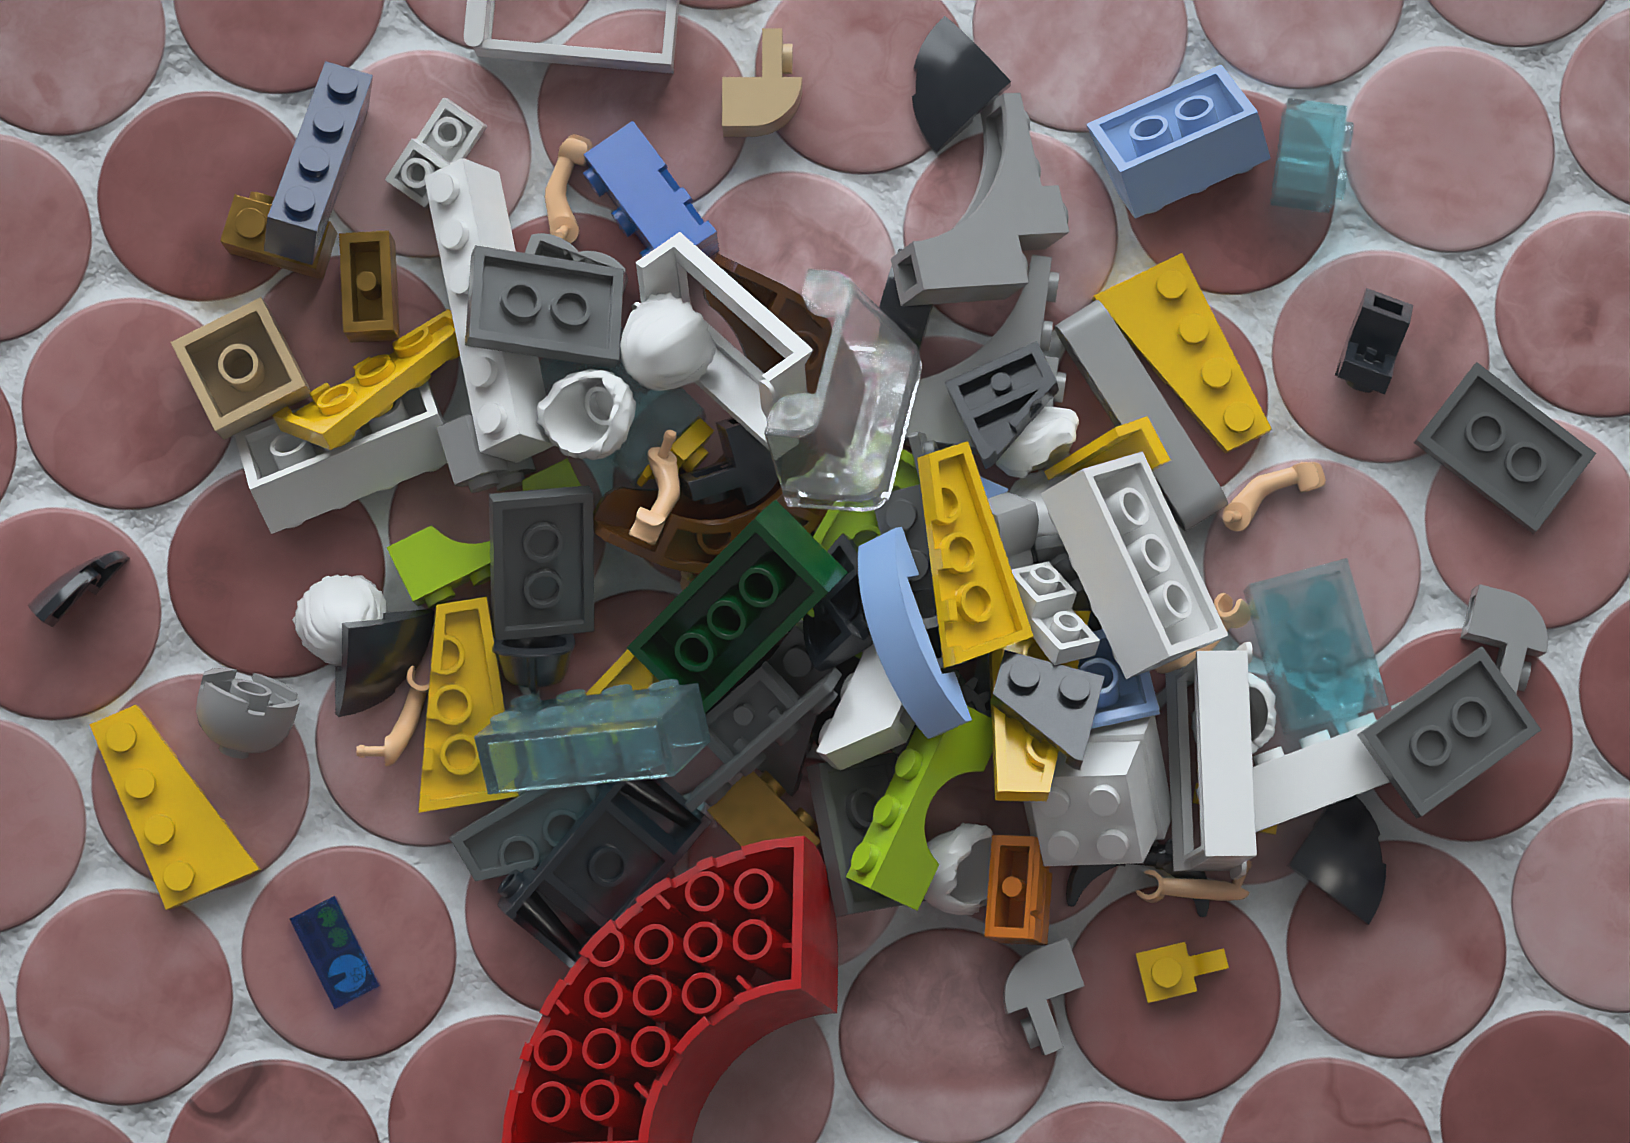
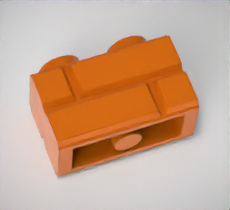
[984,835,1053,945]

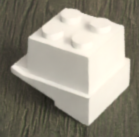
[1024,715,1171,866]

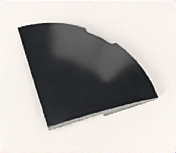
[912,16,1011,154]
[803,533,874,672]
[28,551,129,627]
[335,609,434,717]
[1287,795,1386,925]

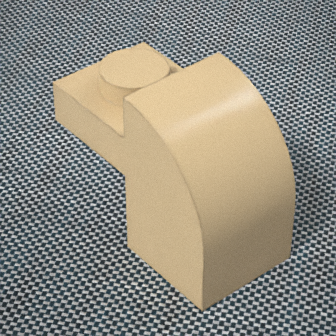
[722,28,802,137]

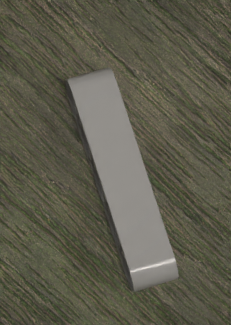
[1054,300,1228,531]

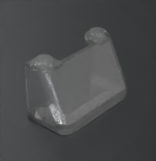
[764,269,922,512]

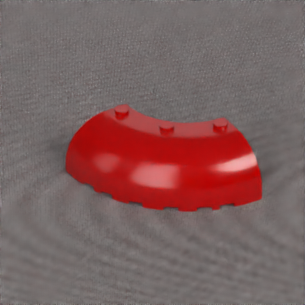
[501,836,838,1143]

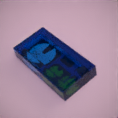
[290,896,381,1009]

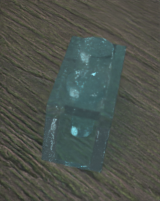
[1270,98,1354,213]

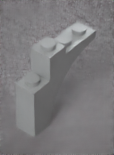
[891,93,1069,306]
[866,255,1066,455]

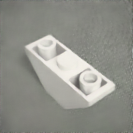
[816,644,915,770]

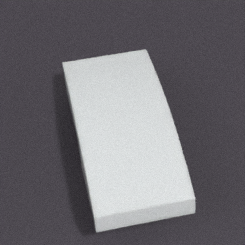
[385,98,487,208]
[1012,561,1100,665]

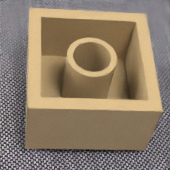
[171,297,311,440]

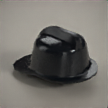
[492,634,575,695]

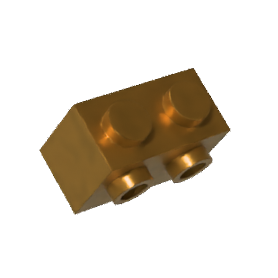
[220,192,338,280]

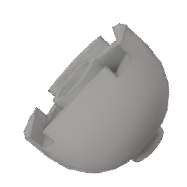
[196,668,300,759]

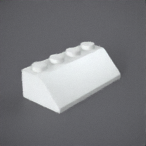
[235,381,448,534]
[1040,451,1228,679]

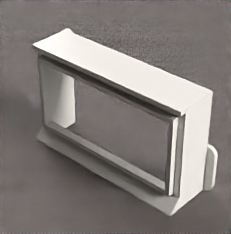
[464,0,680,74]
[632,232,814,456]
[1165,642,1257,880]

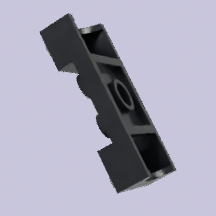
[497,751,712,968]

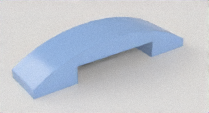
[858,527,972,739]

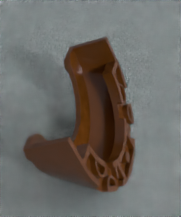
[593,253,863,573]

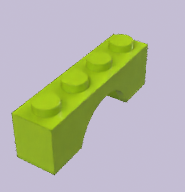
[386,458,594,609]
[846,706,993,911]

